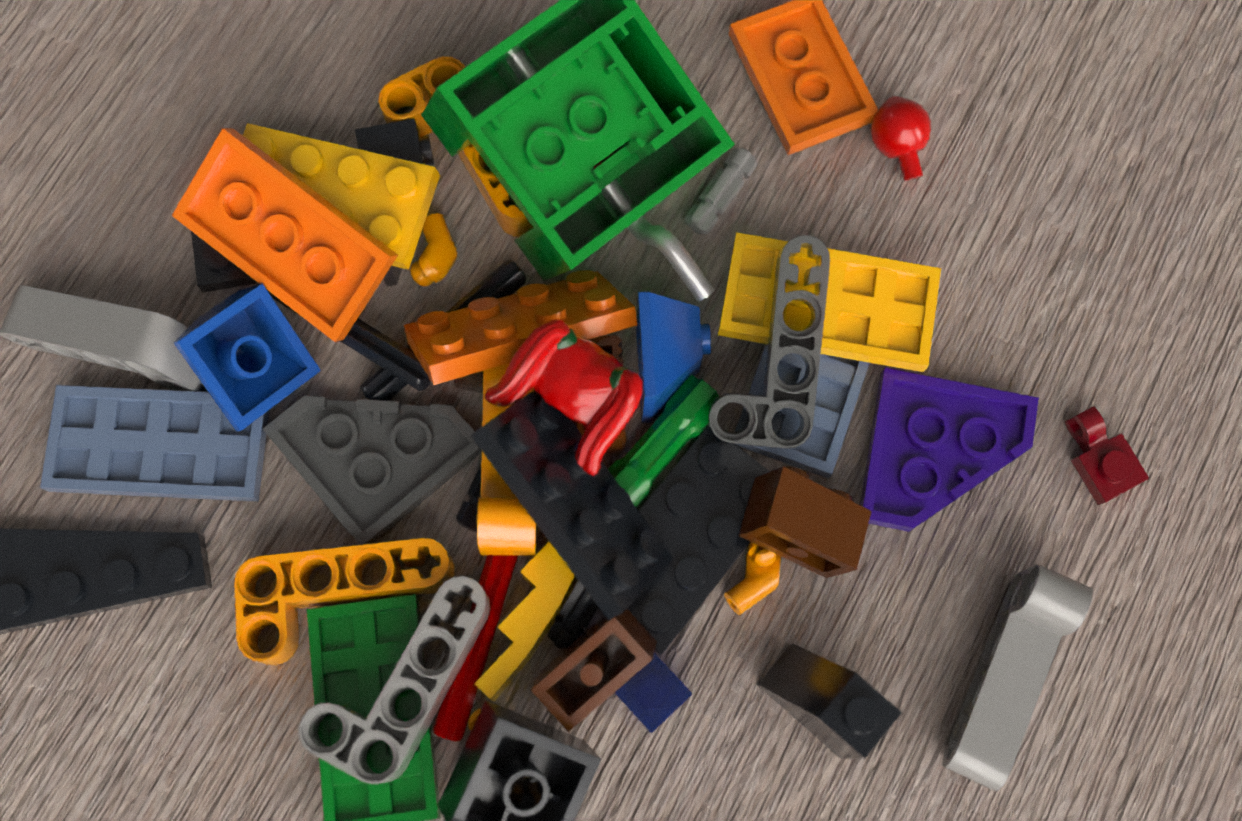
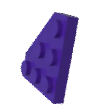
[860,368,1039,532]

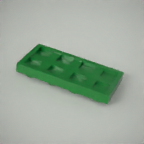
[307,594,441,821]

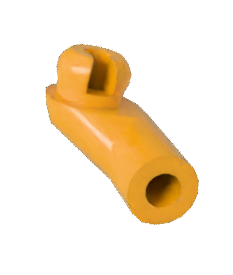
[410,213,457,287]
[724,542,781,615]

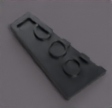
[0,528,212,635]

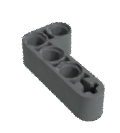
[708,235,830,449]

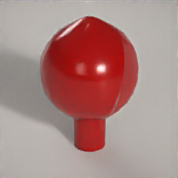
[870,96,931,181]

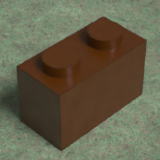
[738,466,872,578]
[531,609,657,732]

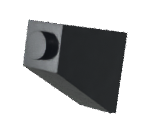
[757,644,902,759]

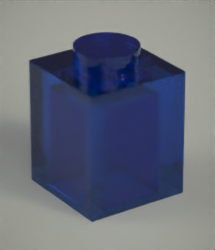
[613,652,692,735]

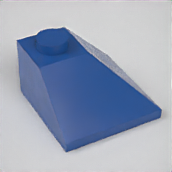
[173,283,321,432]
[636,292,711,423]

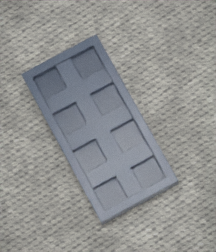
[735,344,869,479]
[40,385,269,502]

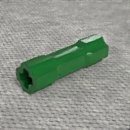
[608,375,725,507]

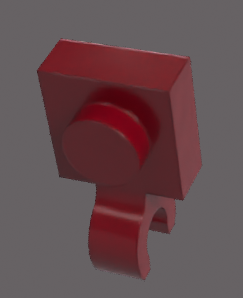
[1065,406,1149,505]

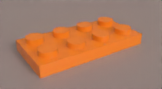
[172,128,398,342]
[404,270,637,385]

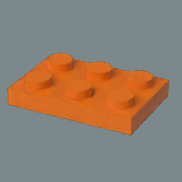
[728,0,878,155]

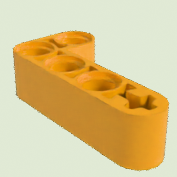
[378,56,532,237]
[477,363,536,555]
[234,538,455,665]

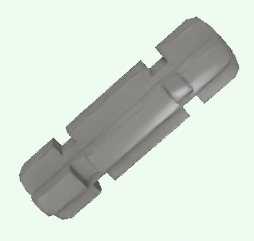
[685,148,757,235]

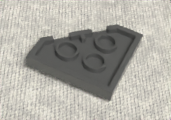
[263,395,482,545]

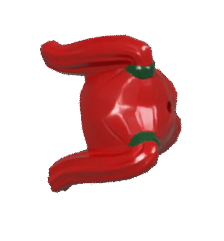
[484,320,643,476]

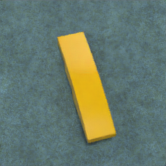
[474,541,577,702]

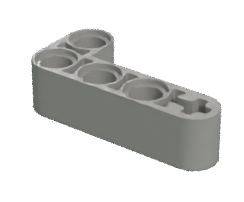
[0,285,203,392]
[943,564,1093,791]
[299,576,491,784]

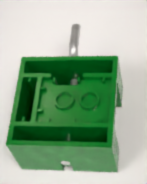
[421,0,735,302]

